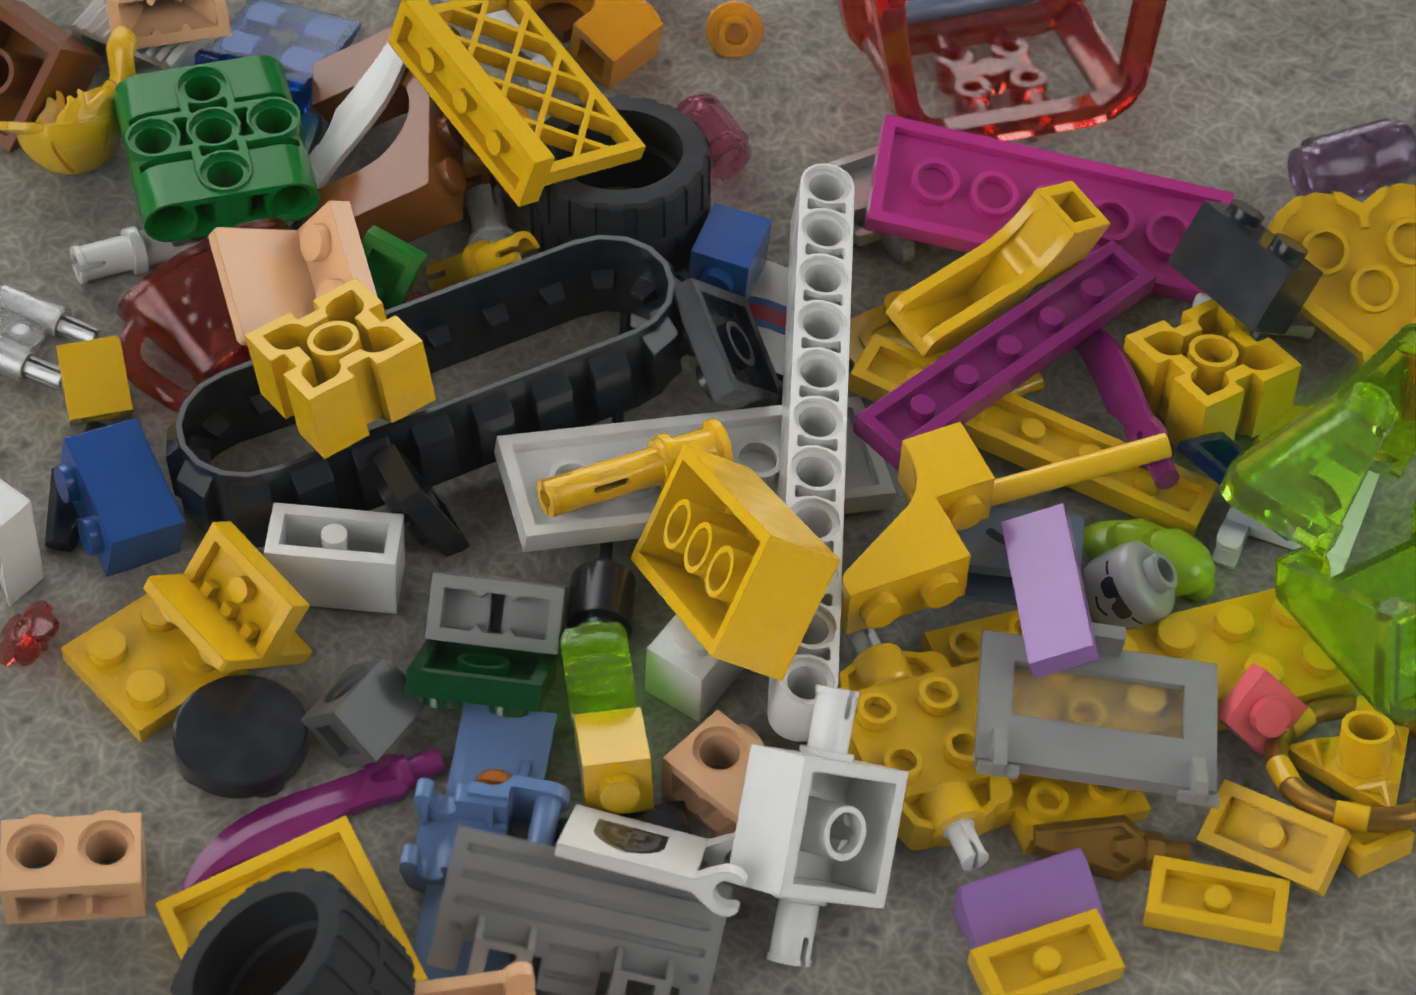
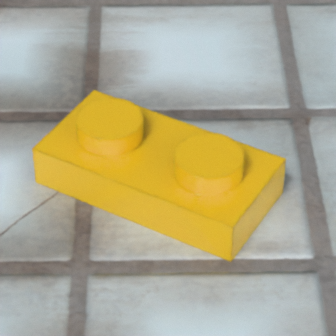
[1196,779,1352,897]
[1142,855,1291,952]
[967,908,1126,995]

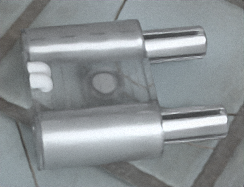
[0,281,103,390]

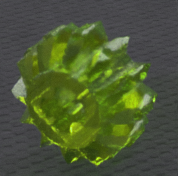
[560,621,637,727]

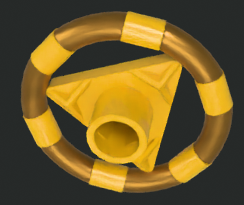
[1264,695,1416,833]

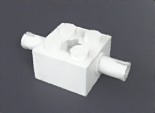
[726,684,909,967]

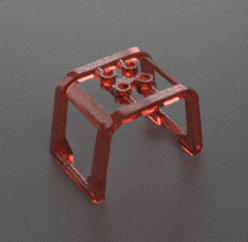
[837,0,1167,141]

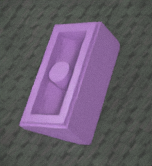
[953,848,1107,949]

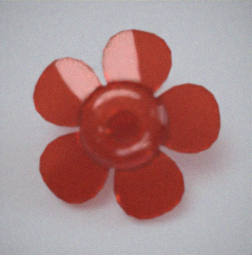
[0,600,60,667]

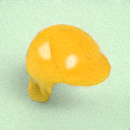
[0,26,138,175]

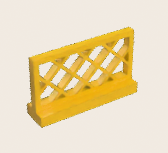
[387,0,646,207]

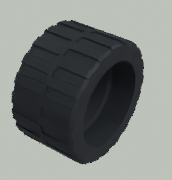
[530,96,711,273]
[170,868,416,995]

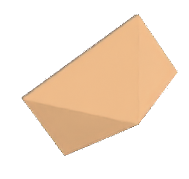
[105,0,232,49]

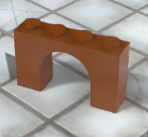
[307,26,466,243]

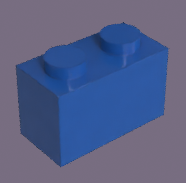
[54,418,185,577]

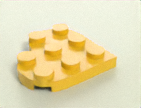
[1267,183,1416,377]

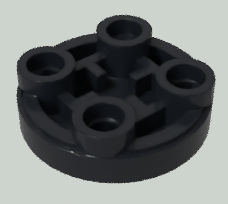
[172,675,309,798]

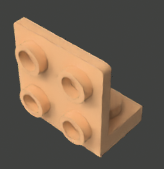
[208,200,378,345]

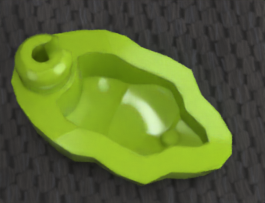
[1083,517,1217,601]

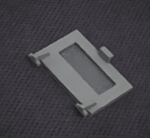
[973,622,1220,808]

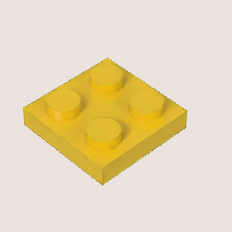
[61,593,249,742]

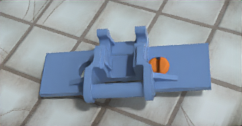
[399,703,571,980]

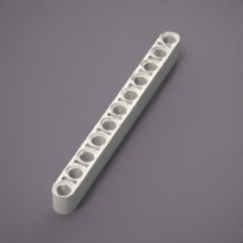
[767,164,855,742]

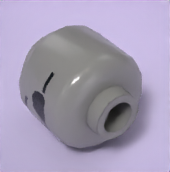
[1082,541,1178,629]

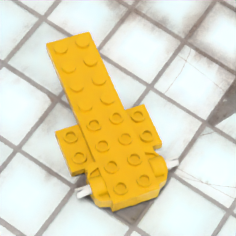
[837,581,1362,871]

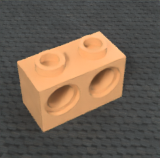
[661,709,765,837]
[0,810,146,925]

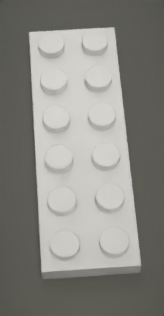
[494,396,896,552]

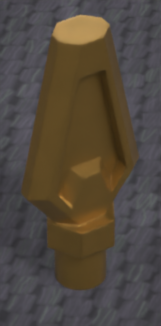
[1031,815,1190,881]

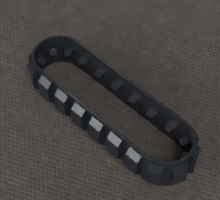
[166,235,692,548]

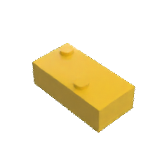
[630,443,841,681]

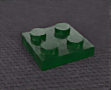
[405,639,558,718]

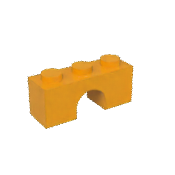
[525,0,664,90]

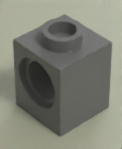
[301,658,425,768]

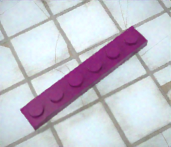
[853,240,1157,471]

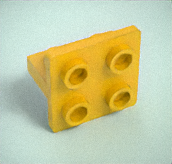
[143,521,313,672]

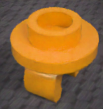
[705,1,764,58]

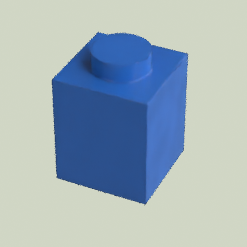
[688,203,772,302]

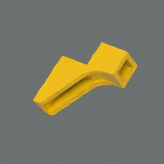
[885,180,1111,357]
[840,421,995,635]

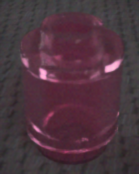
[676,94,751,180]

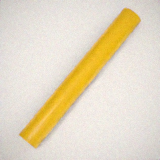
[991,433,1172,507]

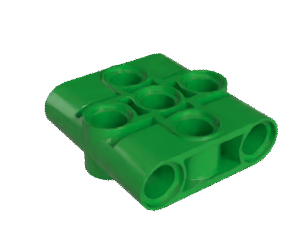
[113,55,320,242]

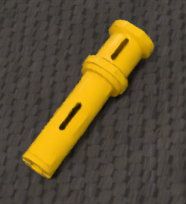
[537,418,734,518]

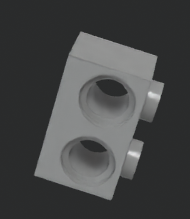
[425,570,570,655]

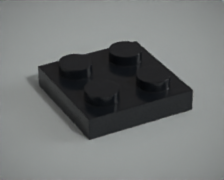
[673,278,783,409]

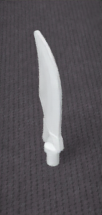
[270,43,406,230]

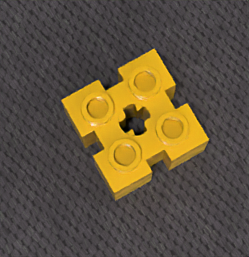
[245,278,436,459]
[1123,299,1302,464]

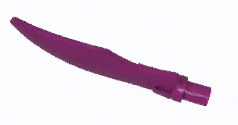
[1075,328,1179,490]
[181,747,446,891]

